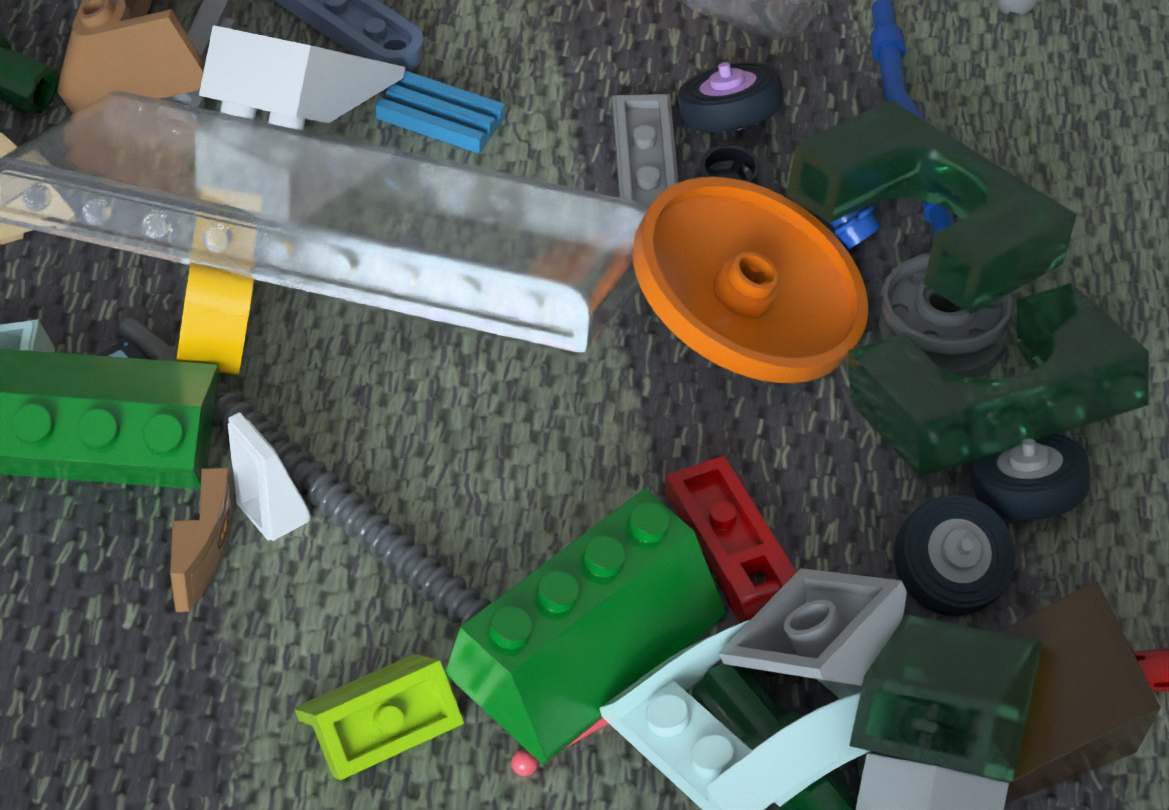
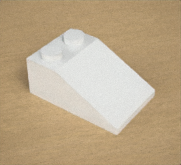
[199,25,405,130]

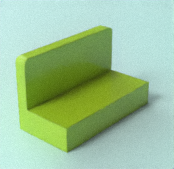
[294,654,464,780]

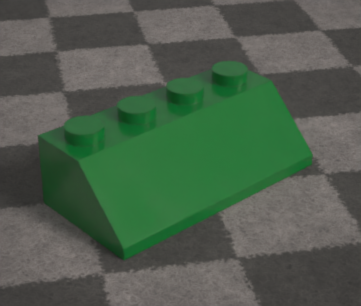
[0,348,220,490]
[445,488,726,766]

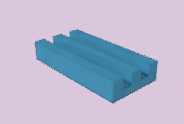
[375,70,505,154]

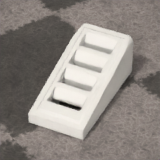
[228,412,311,541]

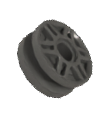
[877,252,1013,383]

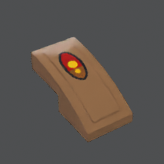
[170,468,232,612]

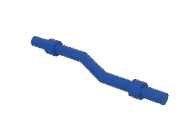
[870,0,959,253]

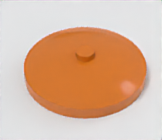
[632,177,868,383]

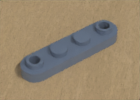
[273,0,424,72]

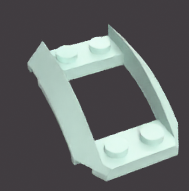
[600,620,928,810]

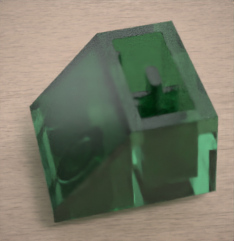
[849,615,1042,783]

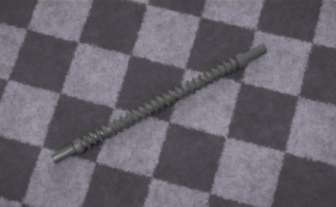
[118,317,492,626]

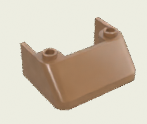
[57,0,205,115]

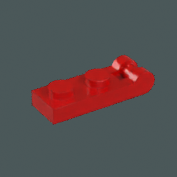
[664,456,797,624]

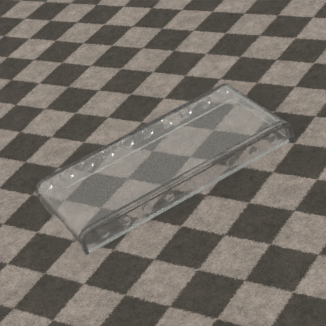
[0,91,648,354]

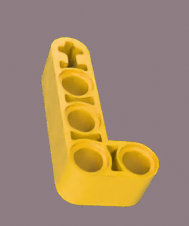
[176,194,262,376]

